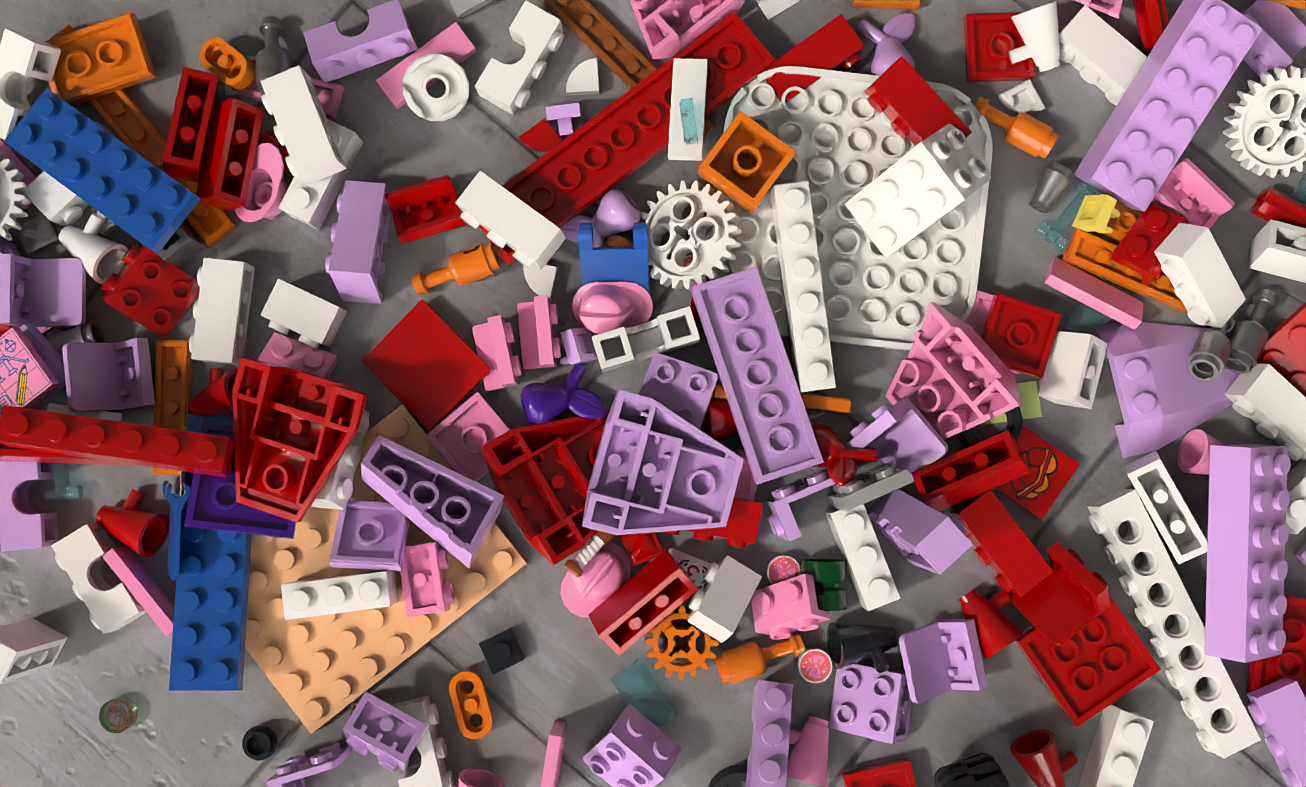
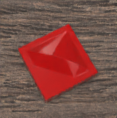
[620,532,663,567]

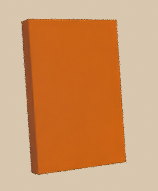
[46,12,156,106]

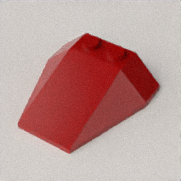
[232,357,367,523]
[481,410,610,566]

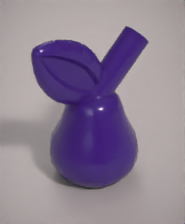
[520,364,607,425]

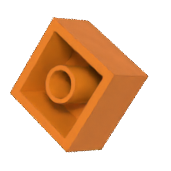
[698,111,796,214]

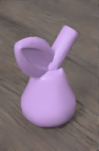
[856,13,915,76]
[560,189,641,247]

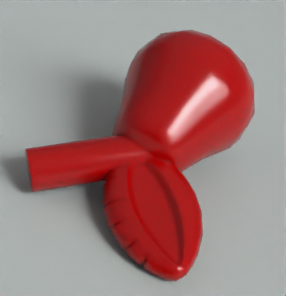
[812,424,877,486]

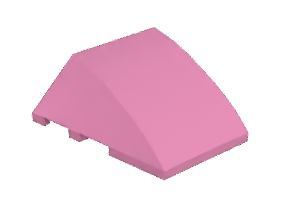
[630,0,745,59]
[886,302,1023,440]

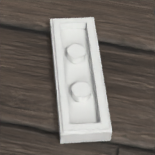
[668,58,708,161]

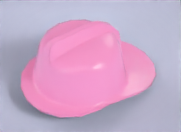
[235,143,288,222]
[572,281,653,334]
[560,542,631,617]

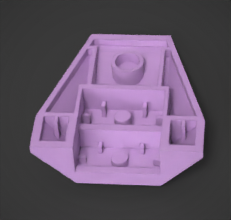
[1091,322,1240,458]
[582,389,744,535]

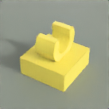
[1072,194,1120,233]

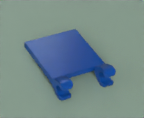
[578,222,649,293]
[162,480,190,580]

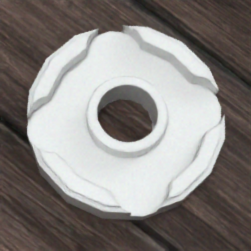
[402,54,469,121]

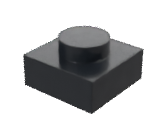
[479,627,525,675]

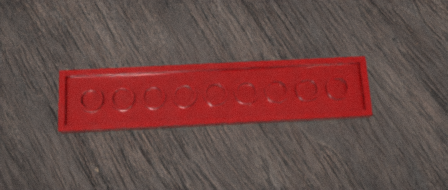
[479,11,775,267]

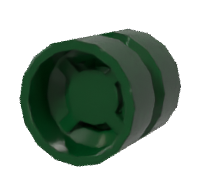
[801,559,847,611]

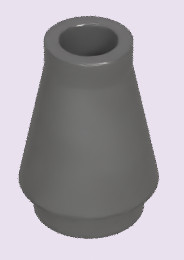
[1029,161,1074,214]

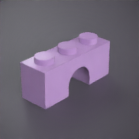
[303,0,418,83]
[0,461,58,552]
[746,680,793,787]

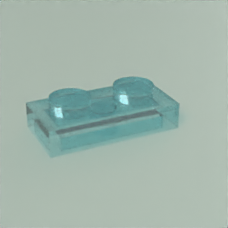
[611,658,678,729]

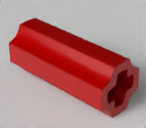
[1132,0,1169,54]
[1251,186,1306,228]

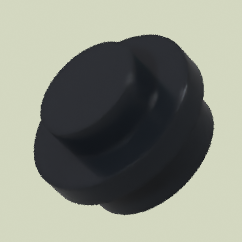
[242,725,278,761]

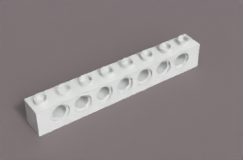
[1087,489,1261,758]

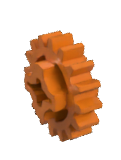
[644,603,719,680]

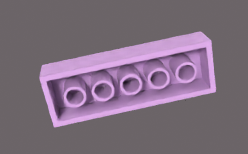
[1074,0,1263,212]
[1205,444,1291,663]

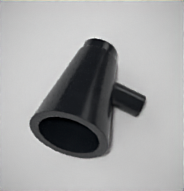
[827,622,897,673]

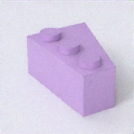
[325,180,391,304]
[1246,677,1306,787]

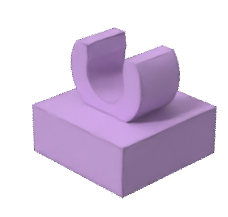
[545,101,581,136]
[560,327,598,365]

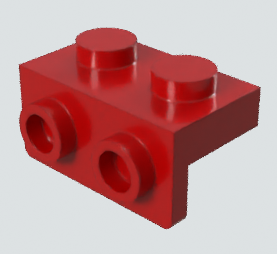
[385,175,465,245]
[1112,202,1188,286]

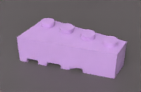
[361,435,504,569]
[867,489,973,575]

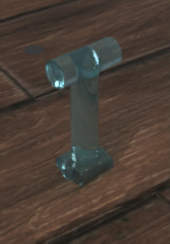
[1034,181,1101,252]
[43,463,83,502]

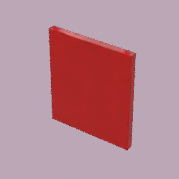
[362,299,492,431]

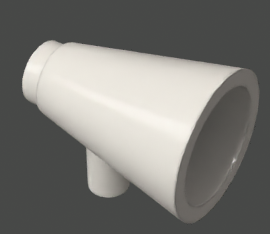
[1009,1,1060,72]
[58,213,128,284]

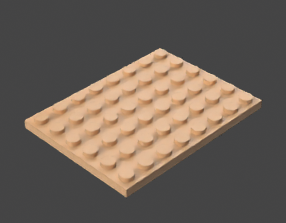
[245,404,528,734]

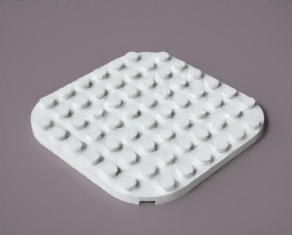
[709,66,993,350]

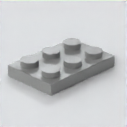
[826,465,913,511]

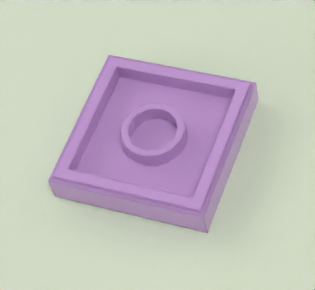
[329,500,410,571]

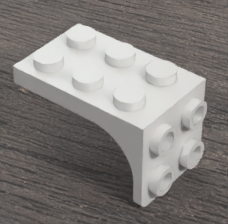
[845,124,991,258]

